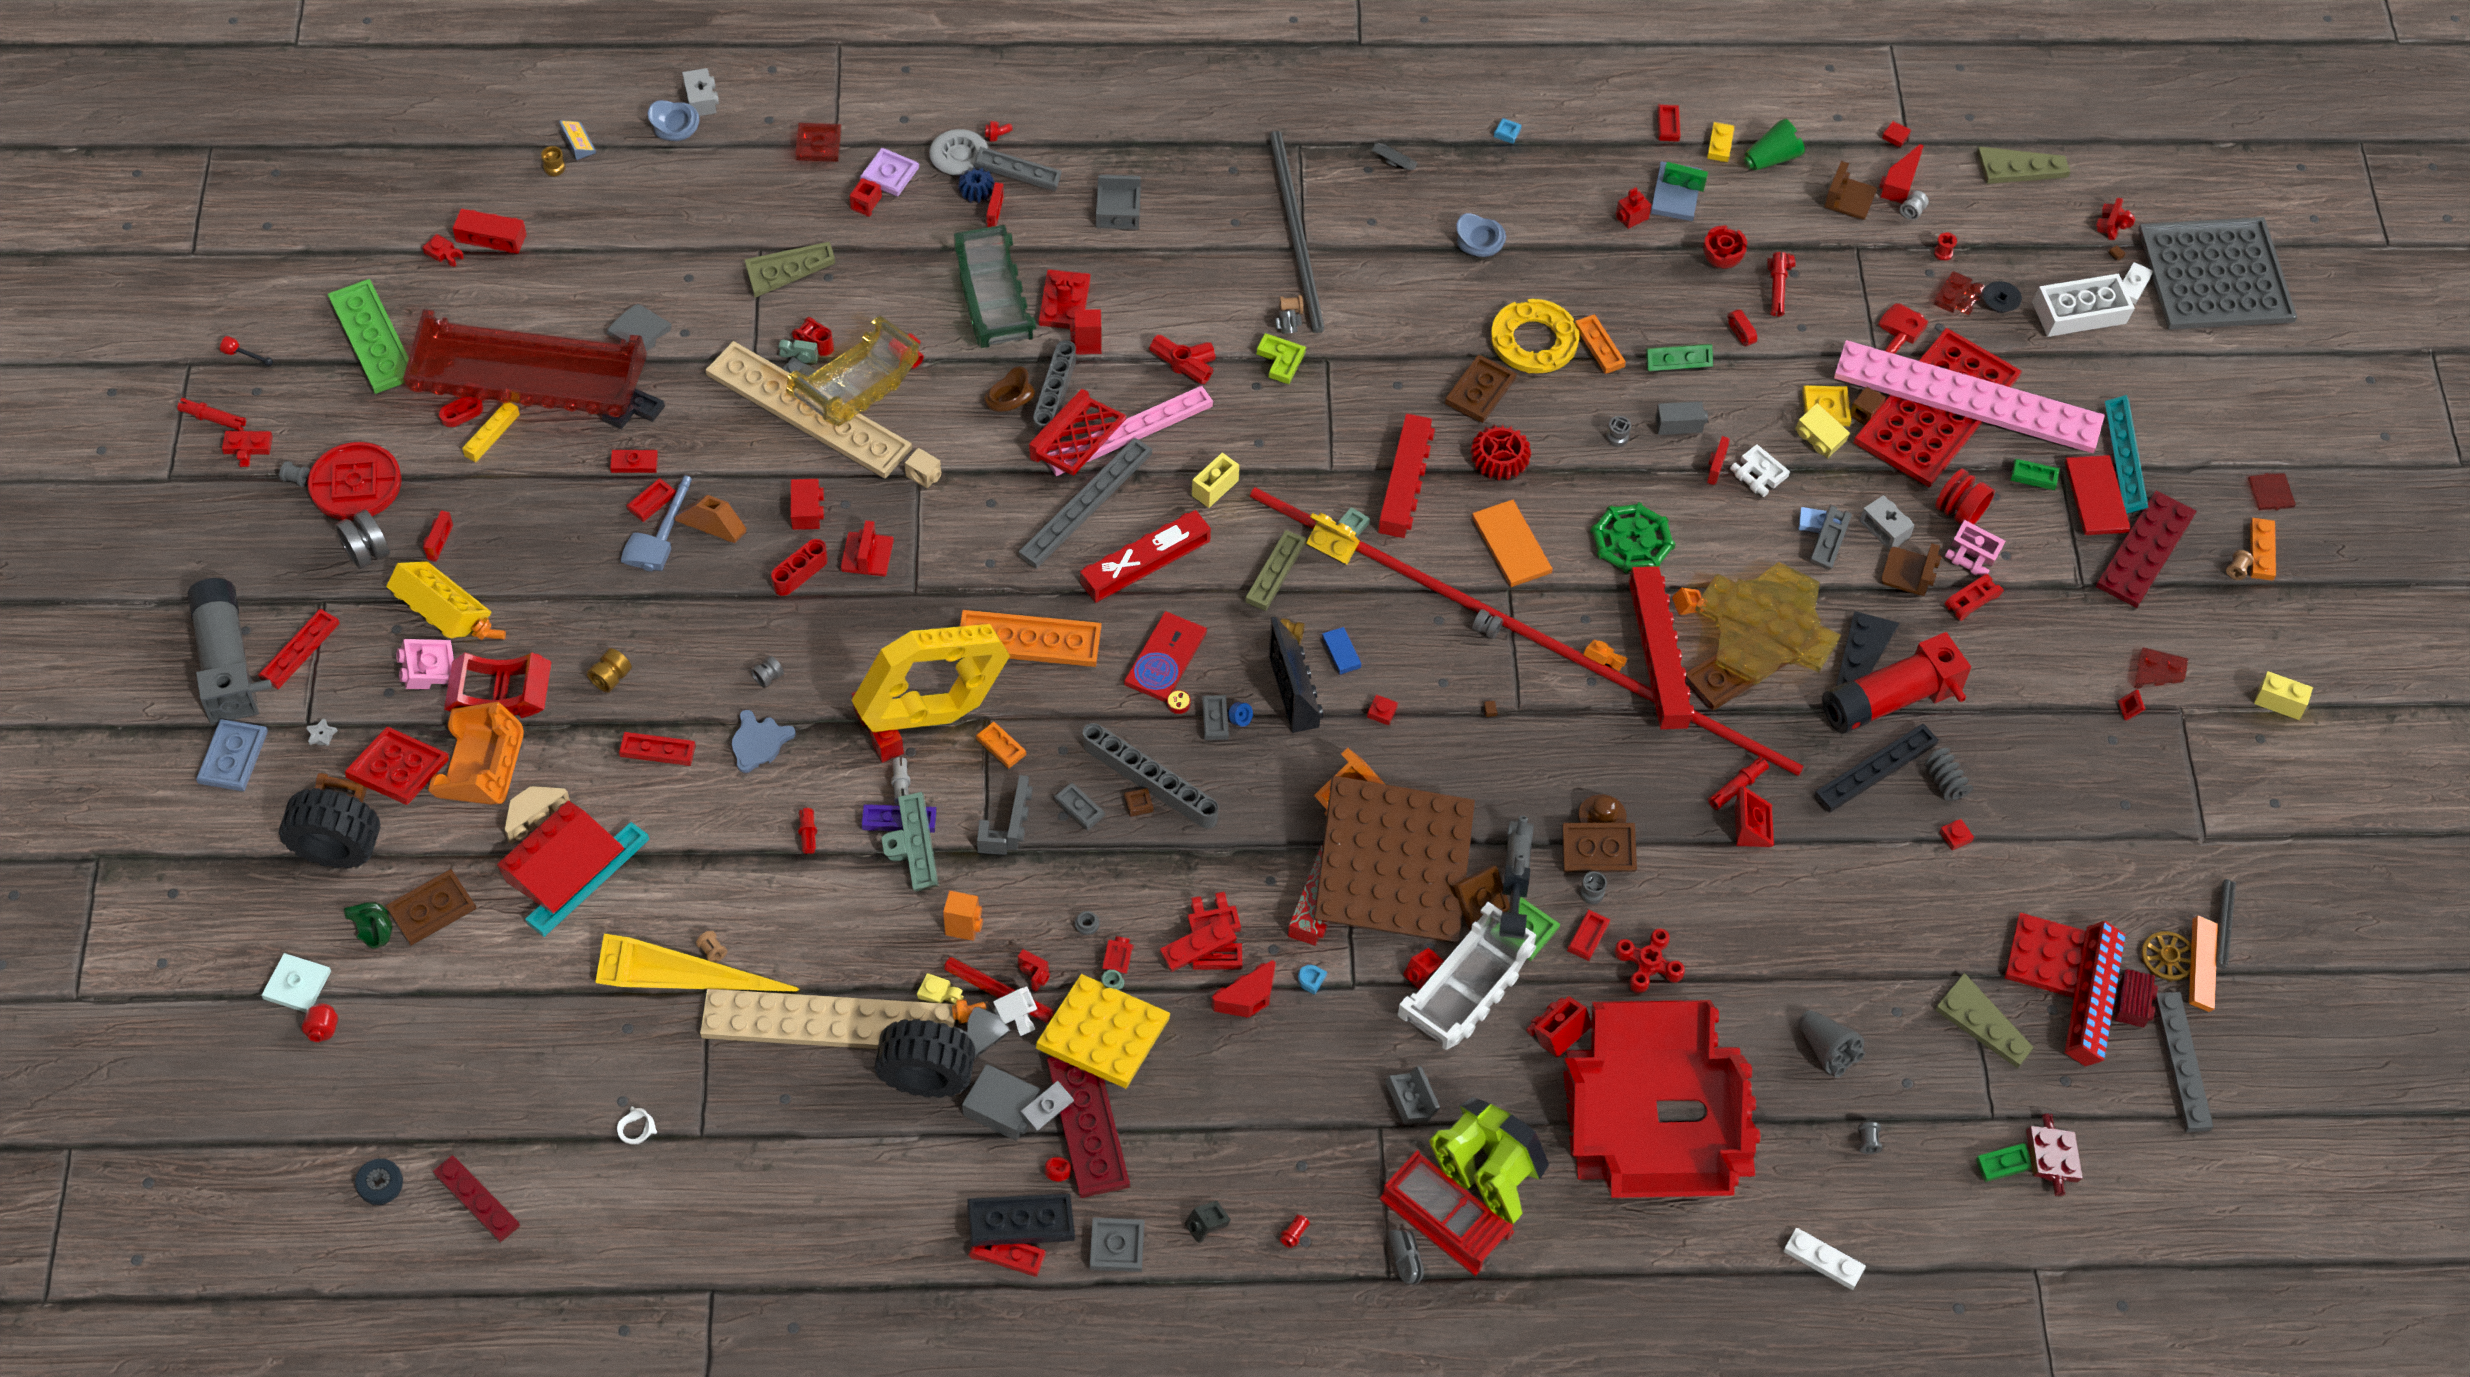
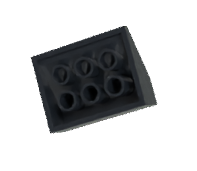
[1268,617,1323,733]

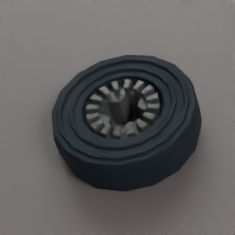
[355,1159,403,1205]

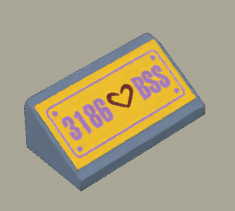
[559,121,596,160]

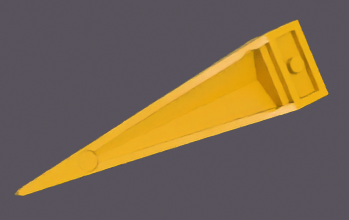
[595,933,800,991]

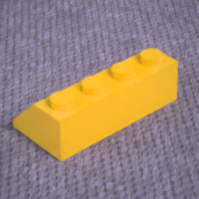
[386,561,492,639]

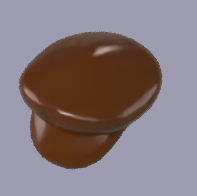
[984,366,1035,412]

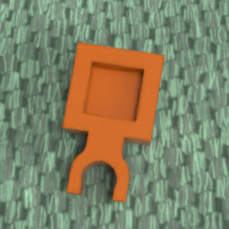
[1583,639,1628,671]

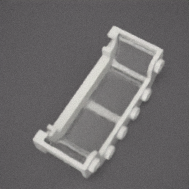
[1398,902,1536,1050]

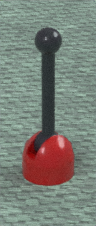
[220,336,273,366]

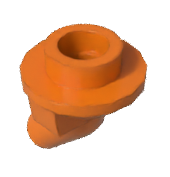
[471,618,506,640]
[952,999,986,1024]

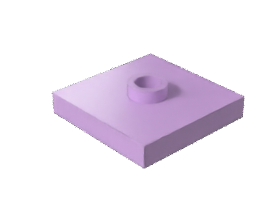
[860,148,919,197]

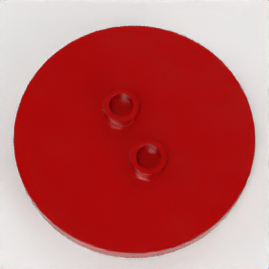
[308,442,402,521]

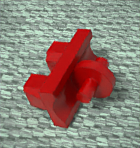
[2097,198,2135,241]

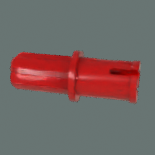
[798,808,817,854]

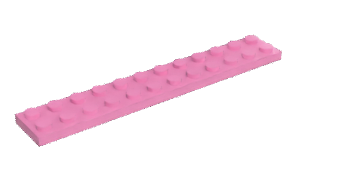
[1834,340,2104,454]

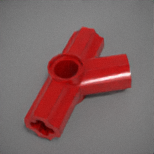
[1149,334,1216,385]

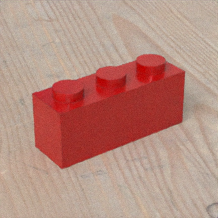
[453,209,527,254]

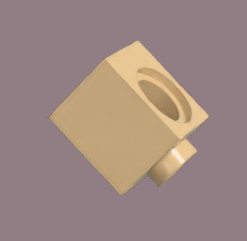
[905,448,942,489]

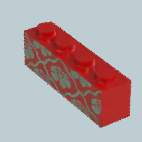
[1288,845,1327,946]

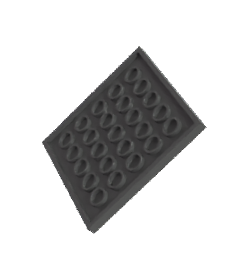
[2138,217,2297,330]

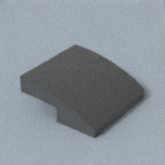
[607,304,672,354]

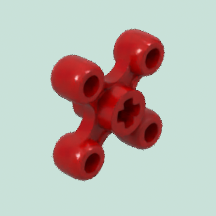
[1614,928,1685,994]

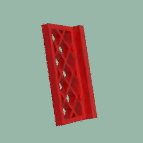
[1029,389,1126,476]

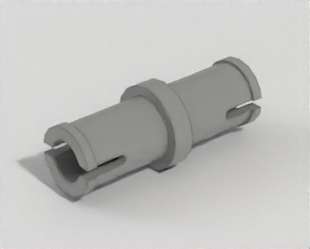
[891,757,910,805]

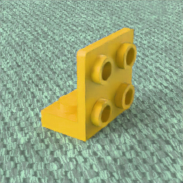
[1306,512,1360,565]

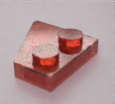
[2134,647,2189,689]

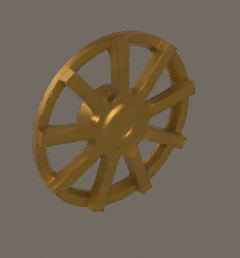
[2141,931,2191,982]

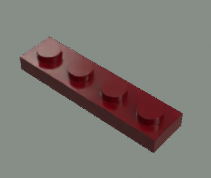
[432,1155,520,1243]

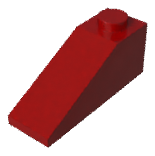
[1879,144,1924,204]

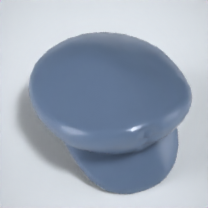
[648,100,699,141]
[1456,213,1506,257]

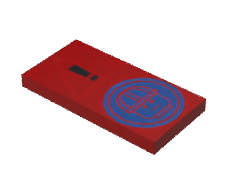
[1124,611,1207,703]

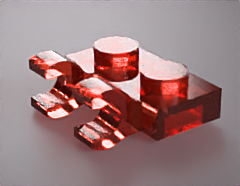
[1934,271,1985,315]

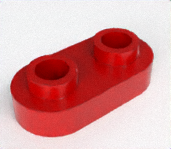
[439,394,484,427]

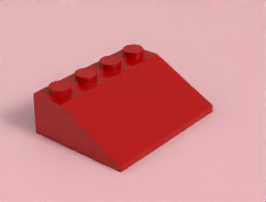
[497,801,624,914]

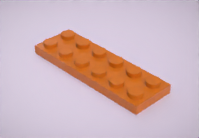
[960,610,1102,667]

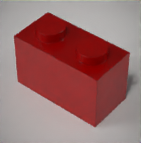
[1070,309,1102,355]
[791,479,824,530]

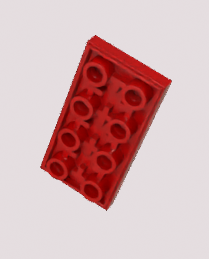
[2065,455,2130,535]

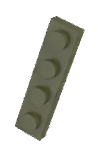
[1246,530,1306,611]

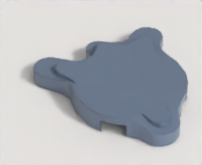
[732,710,796,773]

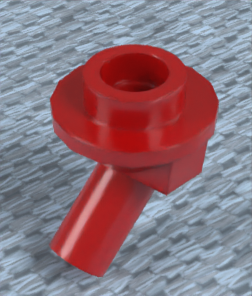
[985,121,1013,142]

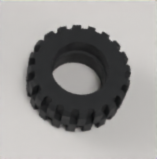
[279,788,381,869]
[874,1019,976,1098]

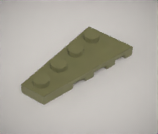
[1977,147,2070,184]
[745,242,835,298]
[1935,973,2034,1069]

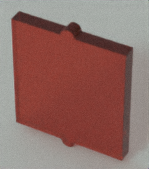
[2248,473,2296,511]

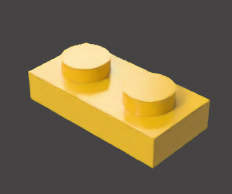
[1707,122,1735,162]

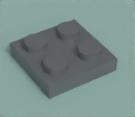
[1090,1218,1144,1272]

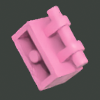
[1945,520,2006,576]

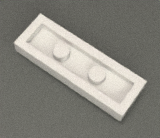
[1784,1228,1866,1290]

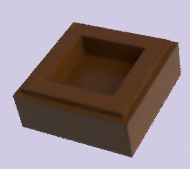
[1124,788,1154,817]

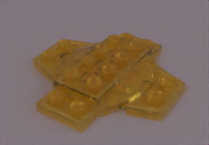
[1695,562,1841,685]

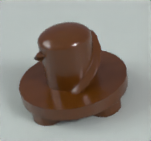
[1578,794,1627,823]

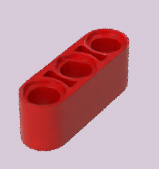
[771,539,828,596]

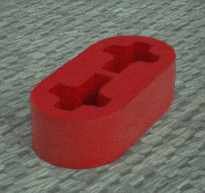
[1727,309,1758,347]

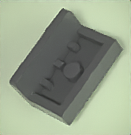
[1385,1066,1440,1124]

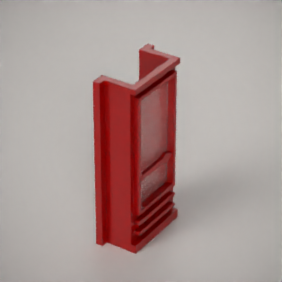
[1380,1150,1514,1276]

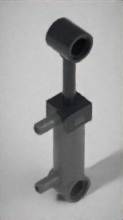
[1499,815,1534,939]

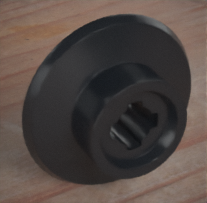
[1983,281,2022,313]

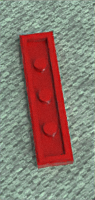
[258,609,340,690]

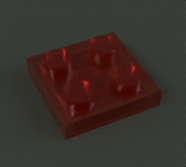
[795,123,842,162]

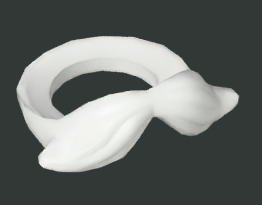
[617,1107,657,1144]

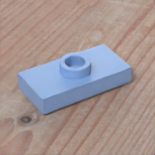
[1798,507,1840,533]

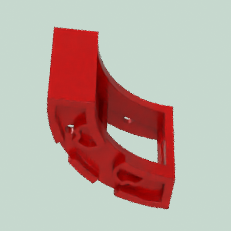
[444,652,552,718]

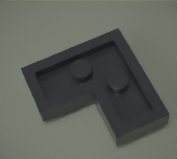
[602,384,665,429]

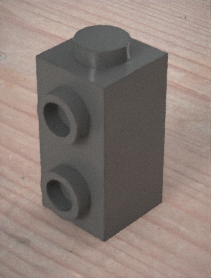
[1655,401,1708,435]

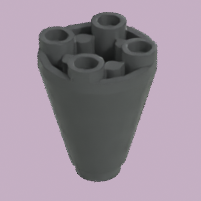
[1798,1010,1865,1078]

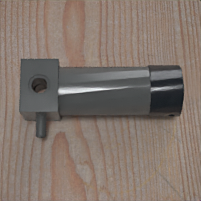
[188,578,272,725]

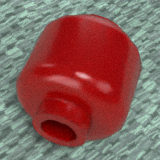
[301,1003,339,1042]

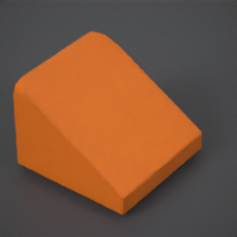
[1672,587,1706,615]

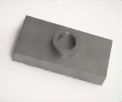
[1019,1081,1074,1133]

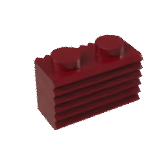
[2115,969,2158,1028]

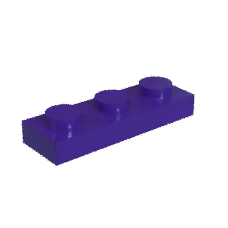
[862,805,937,833]

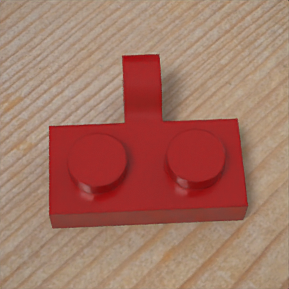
[222,431,273,467]

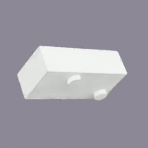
[2032,274,2135,337]

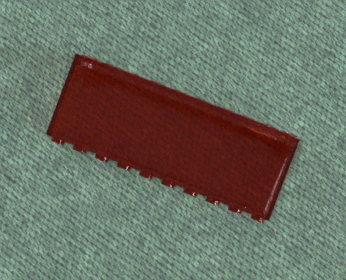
[403,309,647,417]

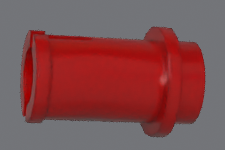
[1767,253,1796,272]
[1280,1214,1310,1248]

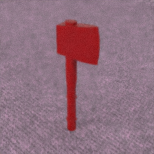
[1878,303,1928,354]

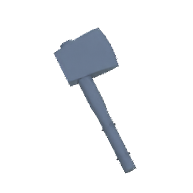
[621,476,692,571]

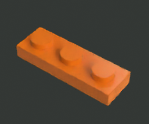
[1575,314,1626,374]
[2250,518,2276,581]

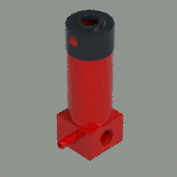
[1822,632,1972,734]

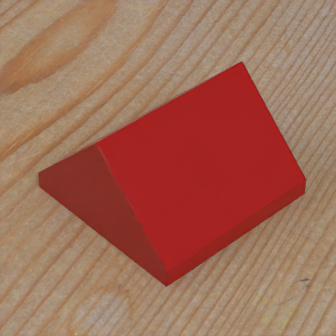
[1734,786,1774,847]

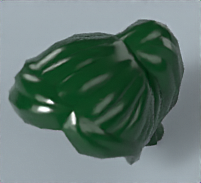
[343,902,393,949]

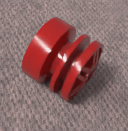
[1935,469,1995,525]

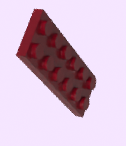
[2096,490,2197,608]
[1047,1057,1130,1198]

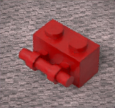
[1526,996,1591,1058]

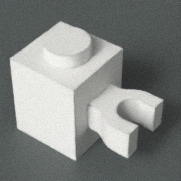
[993,987,1037,1036]

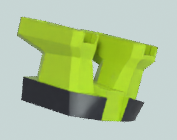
[1429,1097,1550,1224]

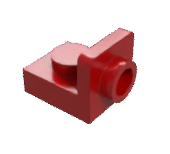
[1102,936,1135,974]
[1403,948,1445,990]
[1018,949,1050,992]

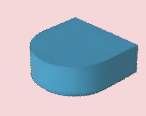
[1298,965,1327,995]

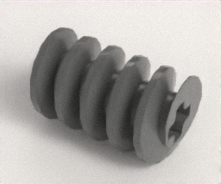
[1925,748,1974,801]

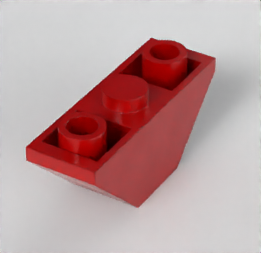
[1211,960,1276,1018]

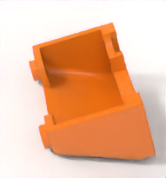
[428,702,524,805]

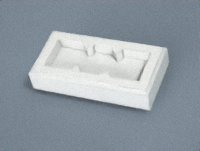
[2123,262,2153,304]

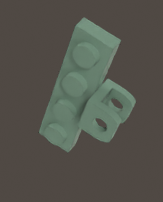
[882,792,939,892]

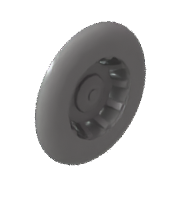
[929,129,988,175]

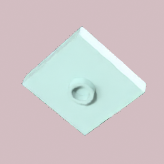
[262,953,331,1013]

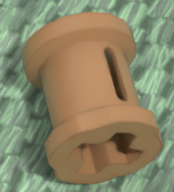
[1279,295,1303,315]
[2226,550,2254,580]
[696,931,727,963]

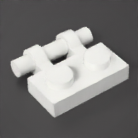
[1730,445,1790,497]

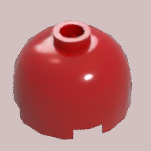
[1703,225,1748,269]

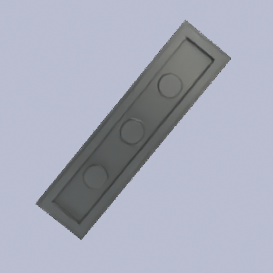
[974,146,1062,191]

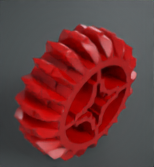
[1470,424,1531,481]

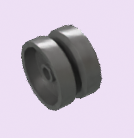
[335,509,390,569]

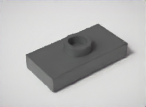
[1372,143,1418,170]
[1202,695,1229,740]
[1054,782,1105,831]

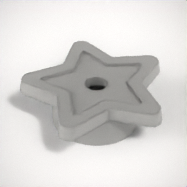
[307,719,338,746]

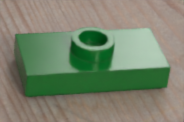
[2010,459,2059,491]

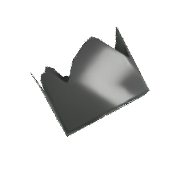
[958,1001,1010,1059]

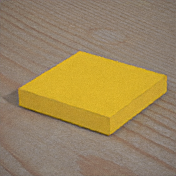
[1802,385,1851,426]

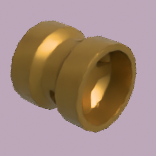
[541,146,565,177]
[1280,618,1305,646]

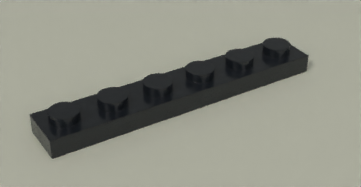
[1814,723,1939,813]

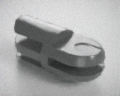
[1388,1230,1424,1284]

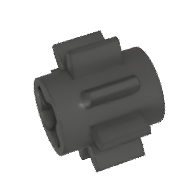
[1275,309,1302,334]

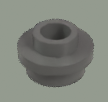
[1075,911,1100,935]

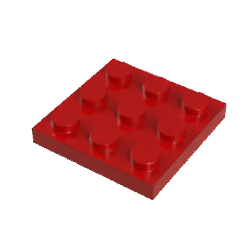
[345,726,449,805]
[2005,912,2086,998]

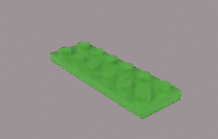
[328,279,417,394]

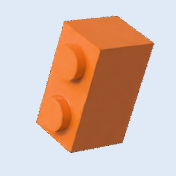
[943,890,983,941]

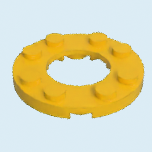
[1491,299,1579,373]

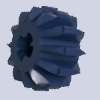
[958,167,995,203]

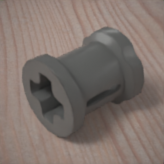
[279,461,310,487]
[1858,1122,1882,1154]

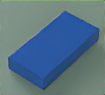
[1322,627,1361,675]

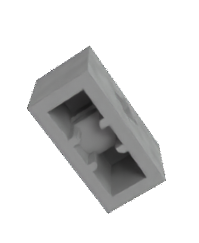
[682,68,719,116]
[1860,495,1915,550]

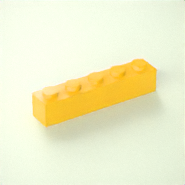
[462,400,520,462]

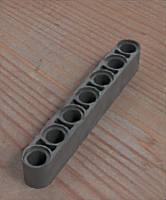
[1083,723,1219,829]

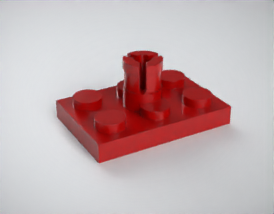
[1039,270,1091,329]

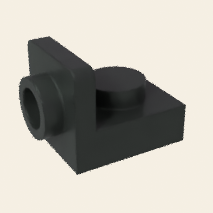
[1185,1200,1231,1243]

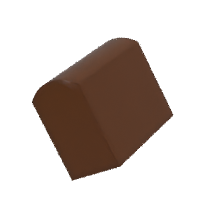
[2108,245,2126,261]
[1484,701,1498,717]

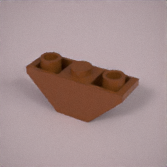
[675,495,747,543]

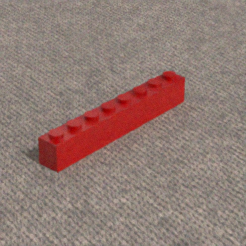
[1628,566,1694,730]

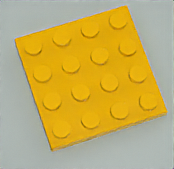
[1036,974,1170,1089]

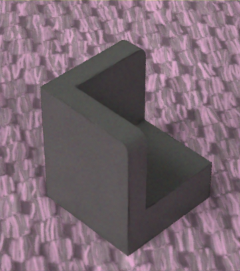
[977,820,1008,855]

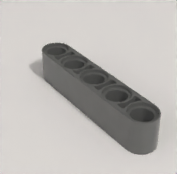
[1033,340,1076,436]

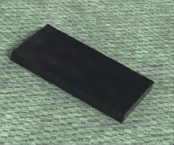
[967,1194,1075,1246]

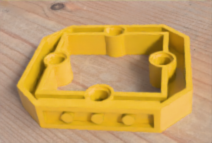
[852,624,1010,732]

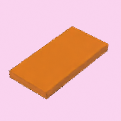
[1472,500,1553,587]

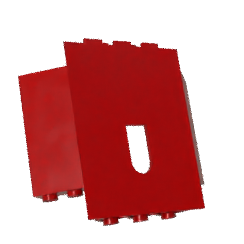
[1563,1000,1760,1198]

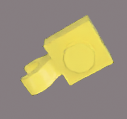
[917,973,964,1004]

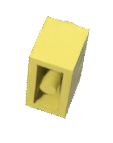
[1795,403,1850,459]
[1192,453,1239,508]
[2254,671,2313,720]

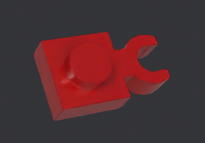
[422,234,464,267]

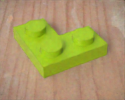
[1257,333,1306,384]

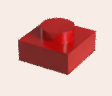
[1367,694,1398,726]
[1939,819,1974,851]

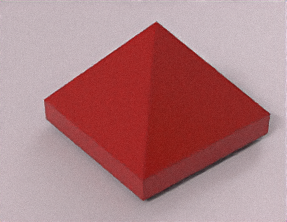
[2118,689,2146,721]

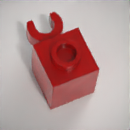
[1616,187,1651,229]

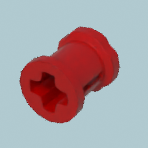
[1934,232,1957,261]

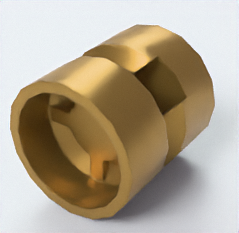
[587,648,632,693]

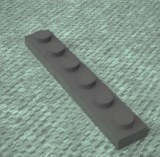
[2154,992,2213,1132]

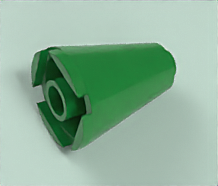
[1743,118,1805,171]

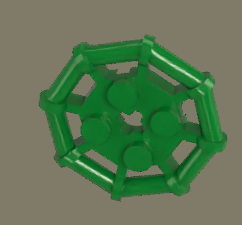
[1590,502,1676,573]

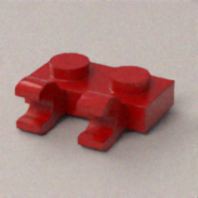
[1188,891,1241,933]

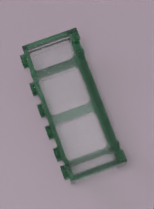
[954,225,1036,348]

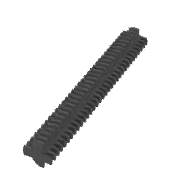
[2216,879,2236,969]

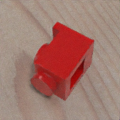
[850,178,882,217]

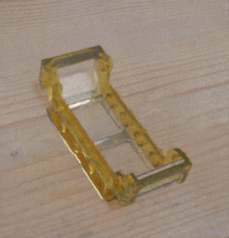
[786,316,919,427]

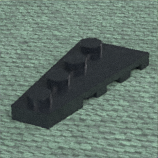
[1836,611,1900,686]

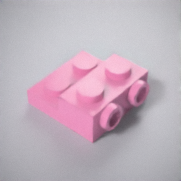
[396,639,454,689]

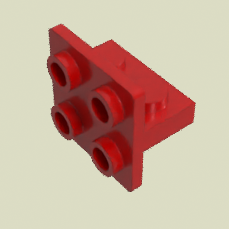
[841,520,894,577]

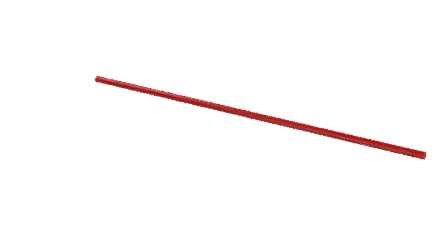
[1250,487,1804,776]

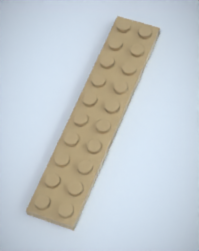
[706,341,912,479]
[700,989,956,1049]

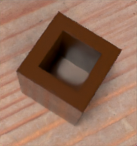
[1850,386,1886,425]

